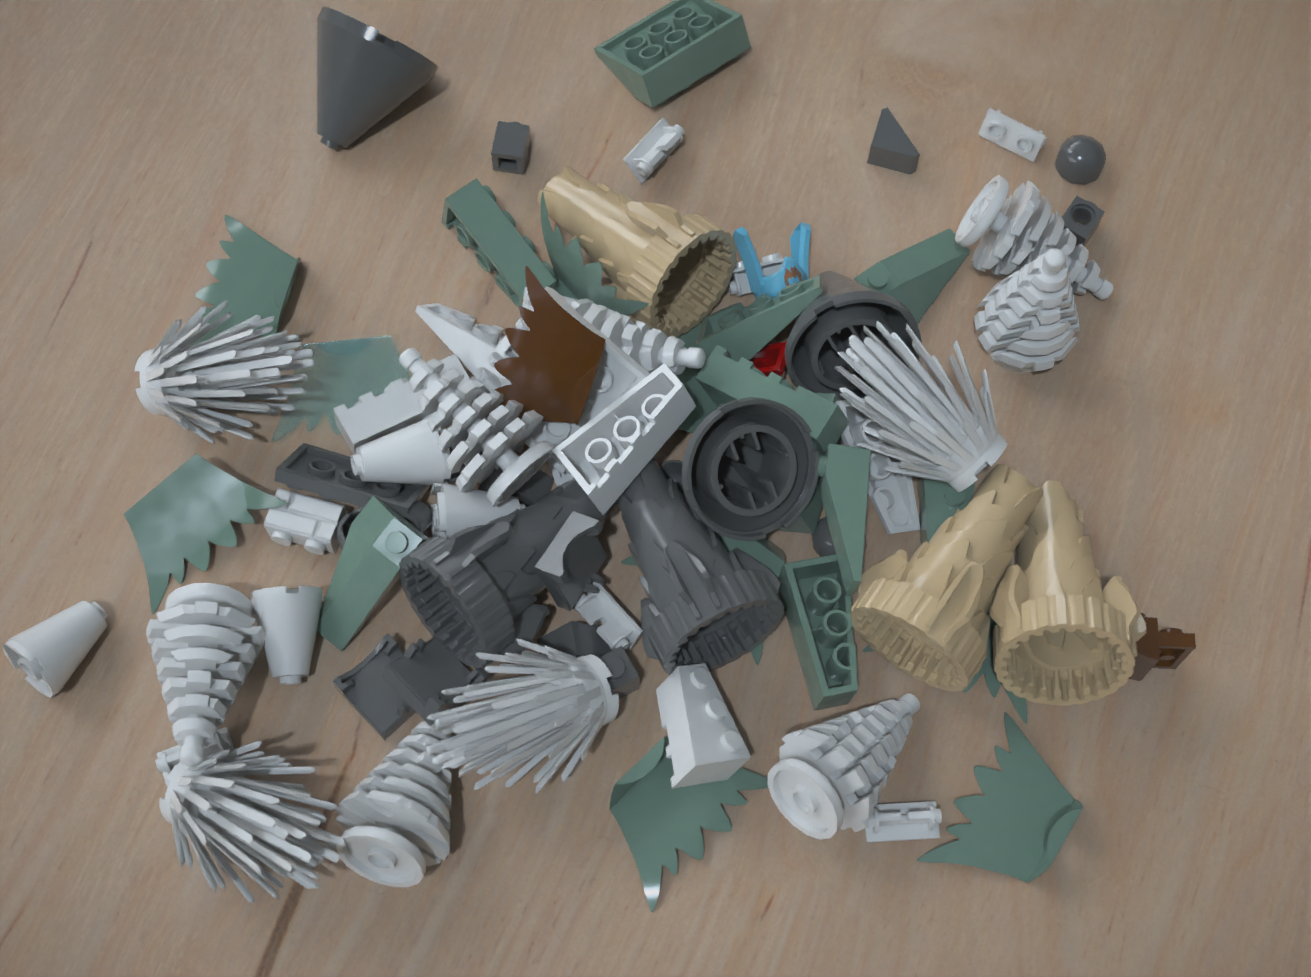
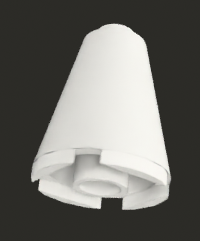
[351,418,451,485]
[430,482,526,541]
[250,586,323,685]
[2,600,108,697]

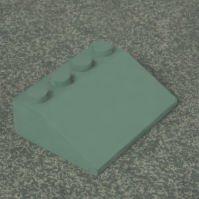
[594,0,751,108]

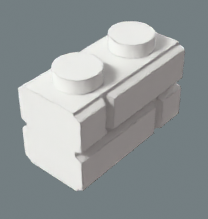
[264,489,347,555]

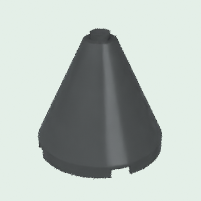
[317,6,438,151]
[785,271,922,400]
[682,397,819,541]

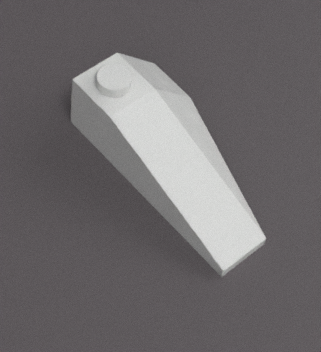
[415,303,506,384]
[835,398,921,535]

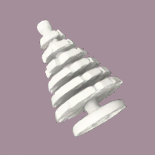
[955,175,1114,300]
[974,248,1080,373]
[569,298,706,375]
[399,347,555,507]
[146,583,266,767]
[767,693,921,840]
[335,721,451,887]

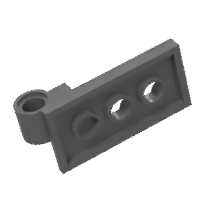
[274,443,433,534]

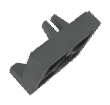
[534,511,607,611]
[333,633,416,741]
[381,637,489,726]

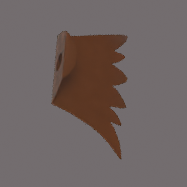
[485,266,606,426]

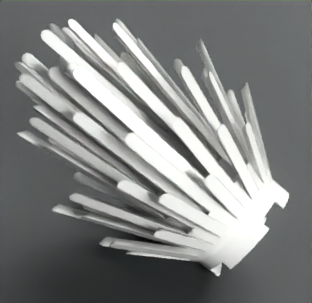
[134,300,314,444]
[835,321,1008,492]
[426,639,619,794]
[159,741,345,903]

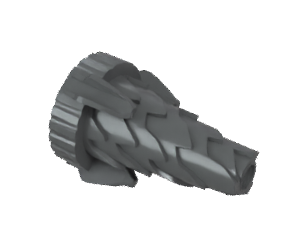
[616,457,785,675]
[399,480,617,668]

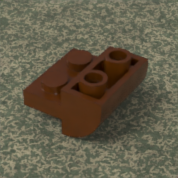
[1129,613,1196,681]

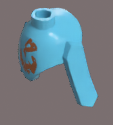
[733,222,811,299]

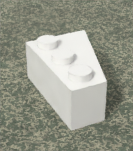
[656,663,751,789]

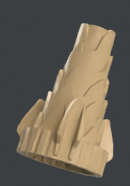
[537,165,737,337]
[850,464,1044,692]
[989,481,1146,706]

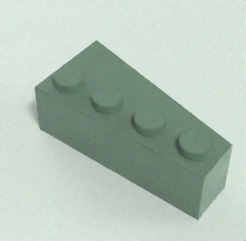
[442,178,556,309]
[695,345,849,454]

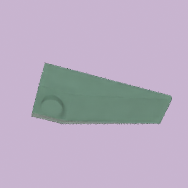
[854,228,970,325]
[697,275,823,362]
[817,443,871,594]
[317,495,429,651]

